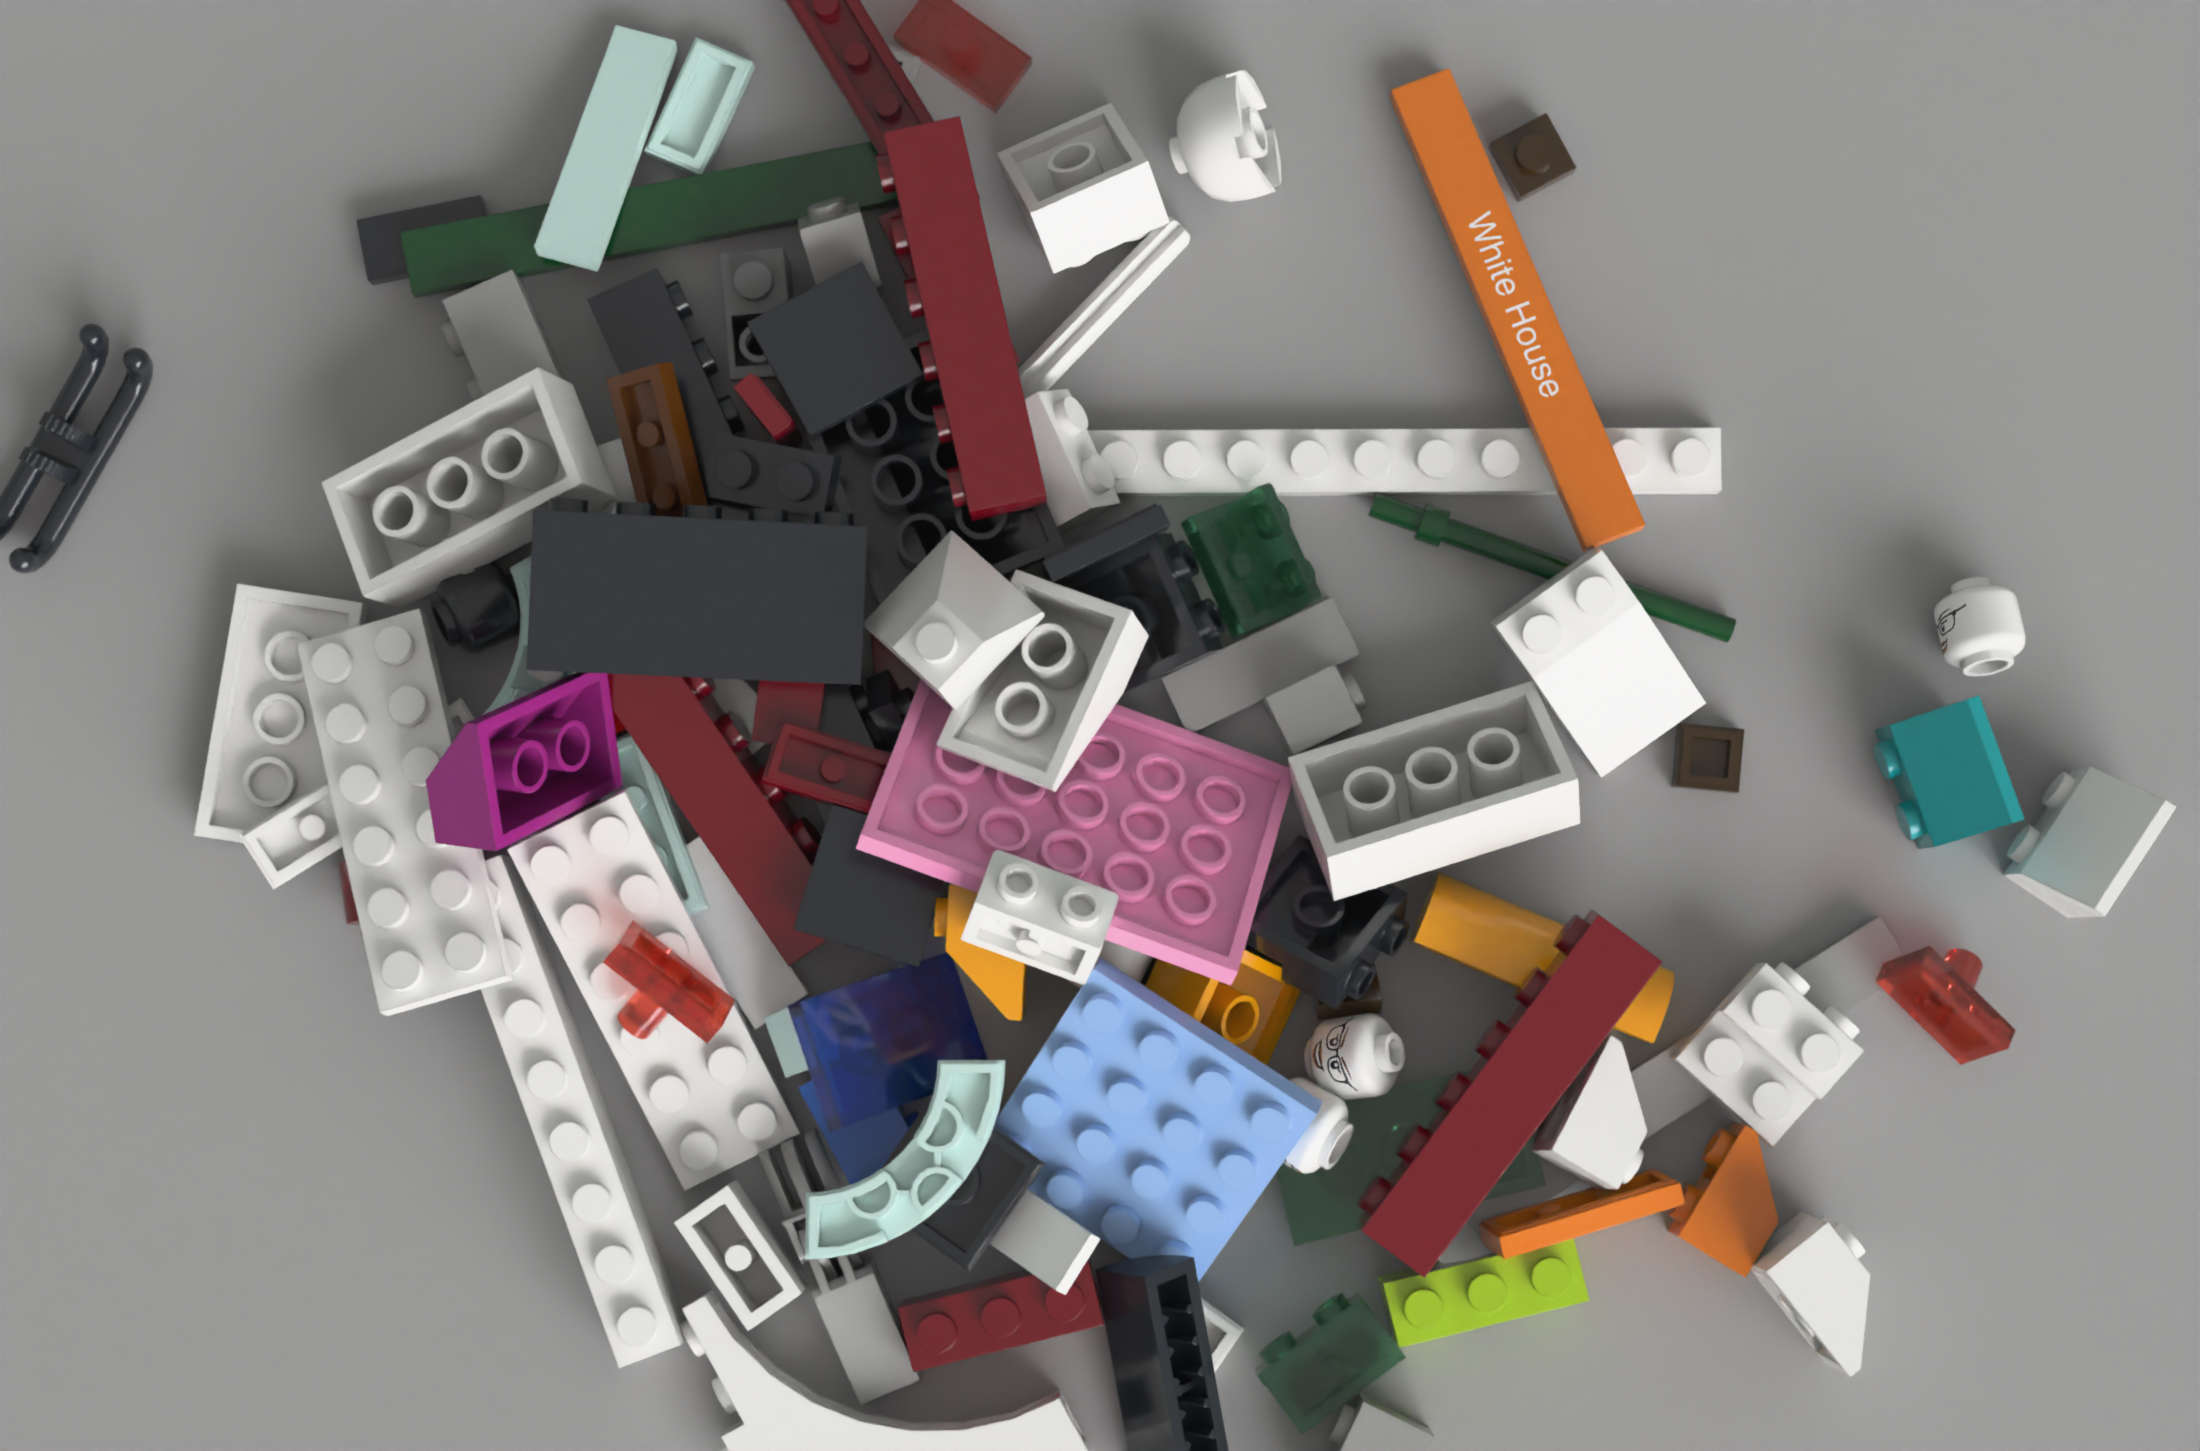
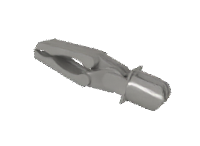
[757,1129,922,1406]

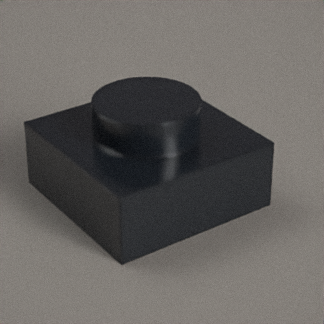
[866,669,914,752]

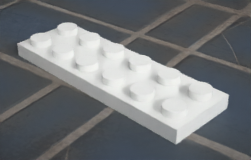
[297,608,513,1016]
[507,788,800,1191]

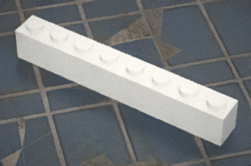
[481,855,686,1368]

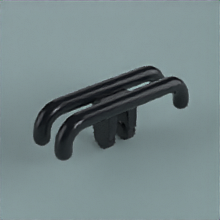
[0,323,153,574]

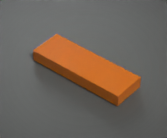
[1478,1168,1685,1259]

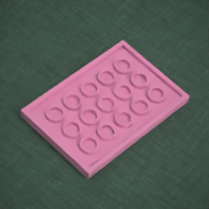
[856,679,1292,985]

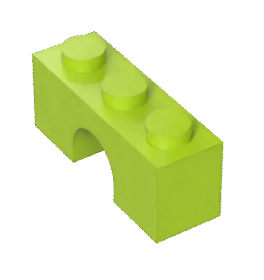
[1377,1238,1590,1348]

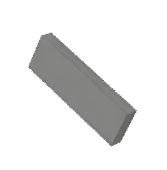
[1160,597,1360,733]

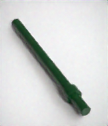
[1368,492,1736,643]

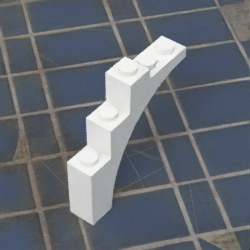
[680,1290,1091,1451]

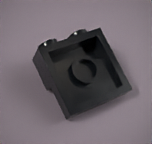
[1059,533,1225,695]
[1246,835,1410,1010]

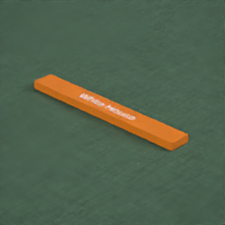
[1389,68,1646,552]

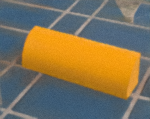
[1408,872,1675,1043]

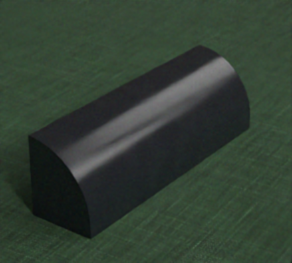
[1095,1255,1229,1451]

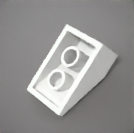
[1489,548,1706,778]
[936,569,1149,792]

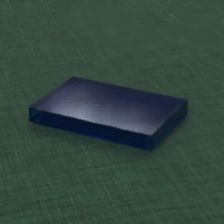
[787,952,988,1131]

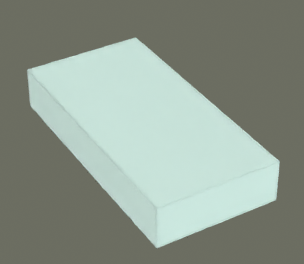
[644,37,755,176]

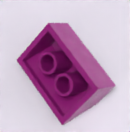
[426,672,623,851]

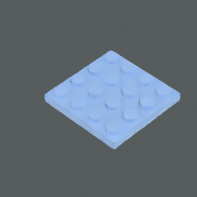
[994,958,1323,1282]

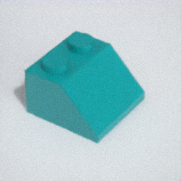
[1873,695,2025,849]

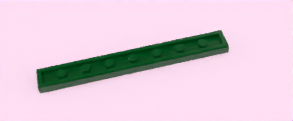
[400,142,899,298]

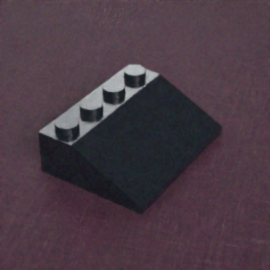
[800,328,1065,606]

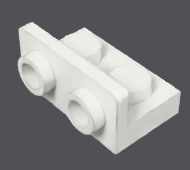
[960,850,1119,985]

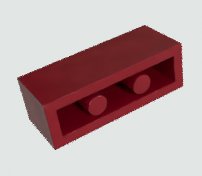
[898,1257,1104,1372]

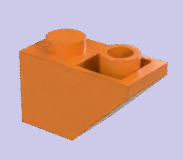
[1668,1121,1779,1278]

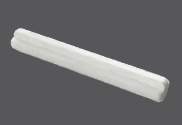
[1018,216,1190,399]

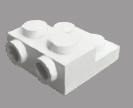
[1672,962,1864,1146]

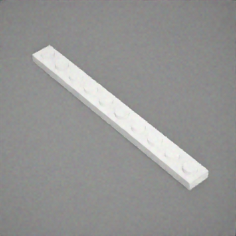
[1087,428,1722,496]

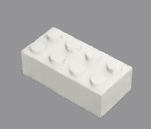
[321,367,616,609]
[1288,681,1580,901]

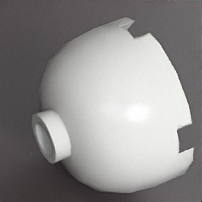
[1169,70,1282,202]

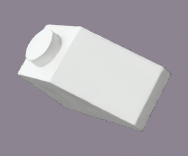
[1531,1035,1648,1189]

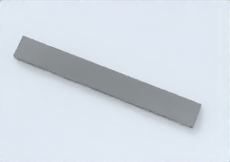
[1467,916,1915,1242]

